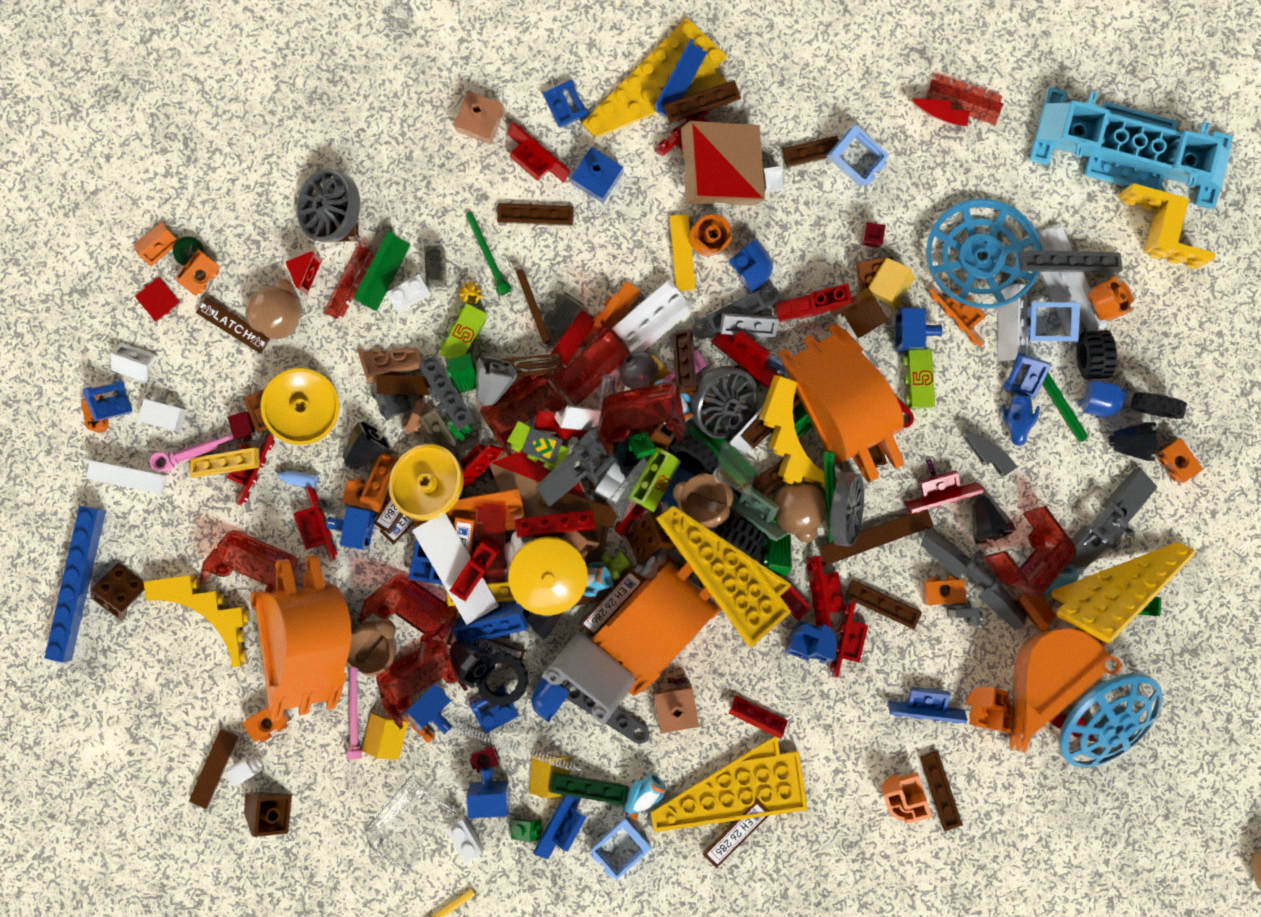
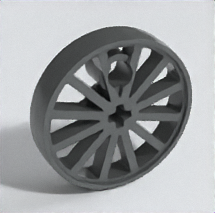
[297,168,360,243]
[690,366,758,439]
[830,472,864,546]

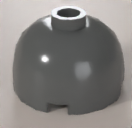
[619,351,659,391]

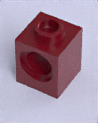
[860,222,886,248]
[227,411,257,442]
[469,744,501,773]

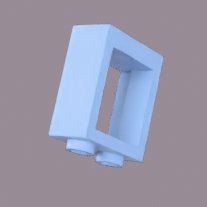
[827,125,889,186]
[1026,302,1080,341]
[591,815,652,880]

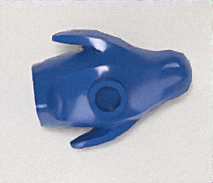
[1002,396,1040,446]

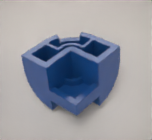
[728,239,773,294]
[1078,381,1127,418]
[408,540,443,585]
[784,620,837,664]
[531,677,571,723]

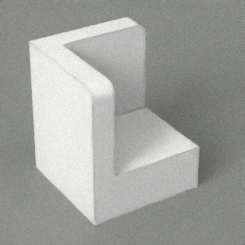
[763,166,784,192]

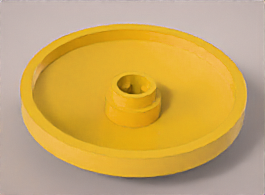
[260,368,340,445]
[389,444,464,521]
[508,537,588,615]

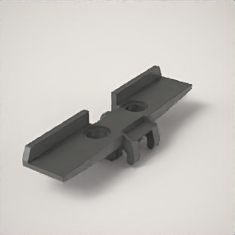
[536,398,638,507]
[1052,469,1157,576]
[921,527,1027,630]

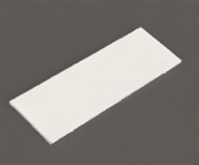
[412,513,499,625]

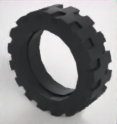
[1130,392,1187,419]
[668,434,719,475]
[476,653,529,706]

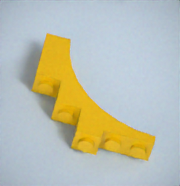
[758,375,838,488]
[144,575,250,668]

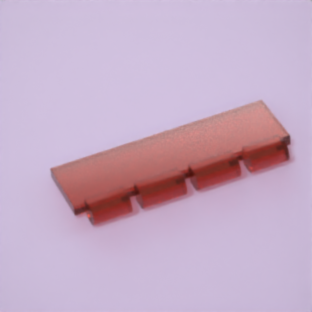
[925,74,1003,125]
[323,246,374,319]
[474,503,507,582]

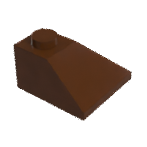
[244,792,292,837]

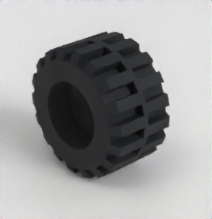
[1077,330,1117,380]
[715,516,765,560]

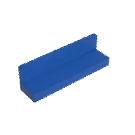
[655,39,707,118]
[452,603,529,643]

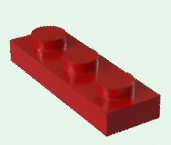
[728,695,788,739]

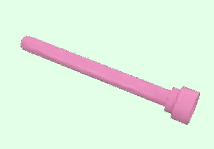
[346,667,362,759]

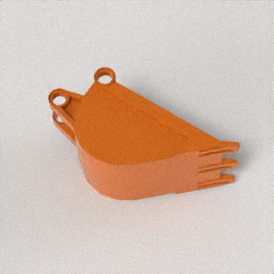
[778,323,904,483]
[250,555,352,721]
[591,556,721,697]
[1009,627,1121,753]

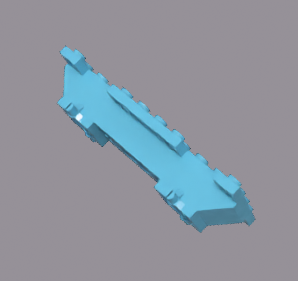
[1029,87,1233,210]

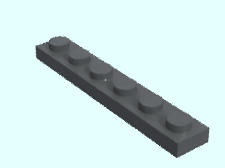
[1018,250,1123,273]

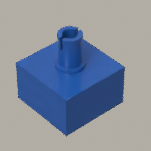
[570,147,623,204]
[895,308,942,352]
[326,507,377,550]
[404,684,453,735]
[466,767,510,819]

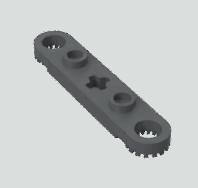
[692,286,779,340]
[567,683,649,744]

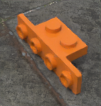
[583,281,641,347]
[929,286,987,347]

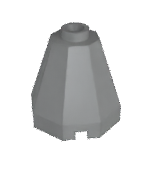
[475,356,517,406]

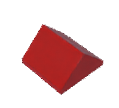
[285,251,322,295]

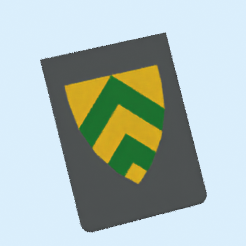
[522,428,563,464]

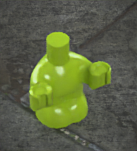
[600,551,633,580]

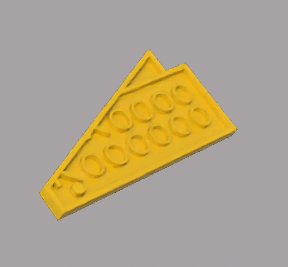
[582,18,727,138]
[656,506,791,648]
[1051,542,1195,644]
[651,736,808,832]

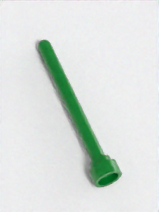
[466,211,512,296]

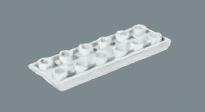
[1024,223,1106,342]
[582,279,693,382]

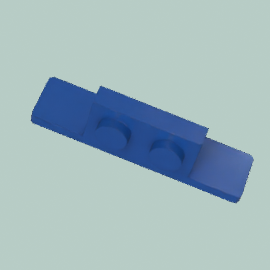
[888,687,968,724]
[533,795,586,859]

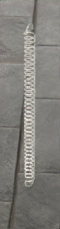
[449,722,582,771]

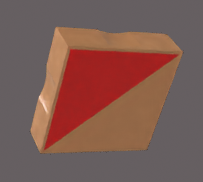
[681,121,765,206]
[489,433,589,518]

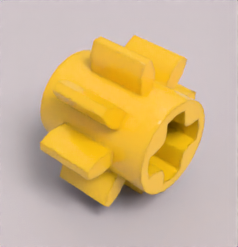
[458,281,483,305]

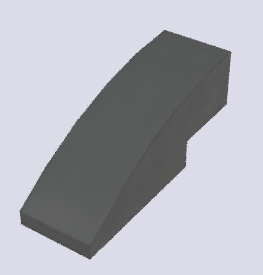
[961,431,1018,476]

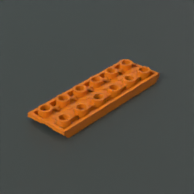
[412,488,526,541]

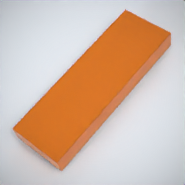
[360,454,398,507]

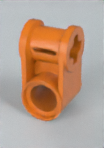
[81,395,109,433]

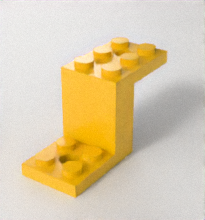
[1118,183,1216,269]

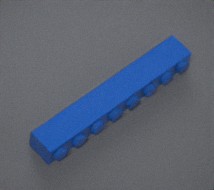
[44,506,106,663]

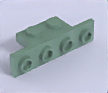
[730,485,787,541]

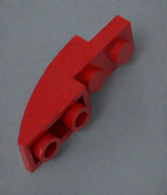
[775,283,852,323]

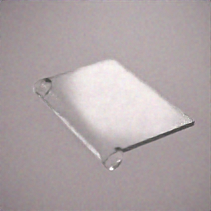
[714,442,756,497]
[607,457,647,522]

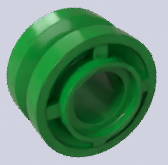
[444,418,473,442]

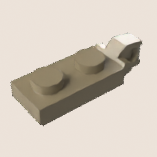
[419,408,459,457]

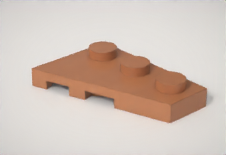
[357,348,422,383]
[403,396,426,434]

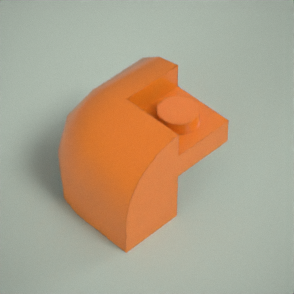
[965,687,1014,733]
[882,772,932,823]

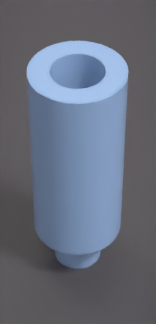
[278,470,318,489]

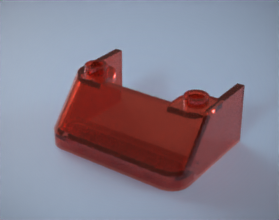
[546,319,630,406]
[480,374,568,456]
[596,381,685,456]
[983,506,1076,597]
[199,530,298,593]
[358,574,457,664]
[376,637,468,729]

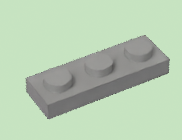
[719,313,779,337]

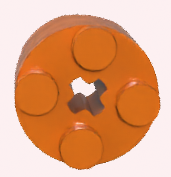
[688,214,732,257]
[1088,277,1134,321]

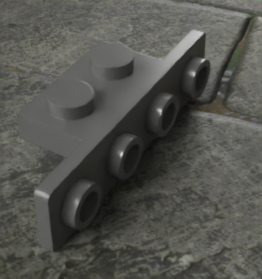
[419,356,474,430]

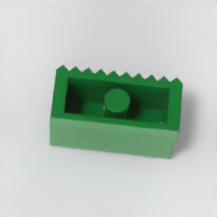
[446,354,476,394]
[761,534,792,576]

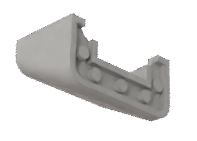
[542,633,635,726]

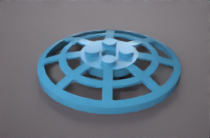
[926,199,1042,309]
[1058,673,1163,768]

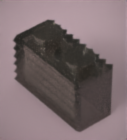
[424,245,447,288]
[544,292,585,337]

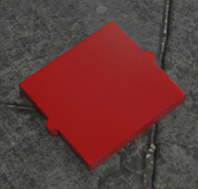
[134,277,180,322]

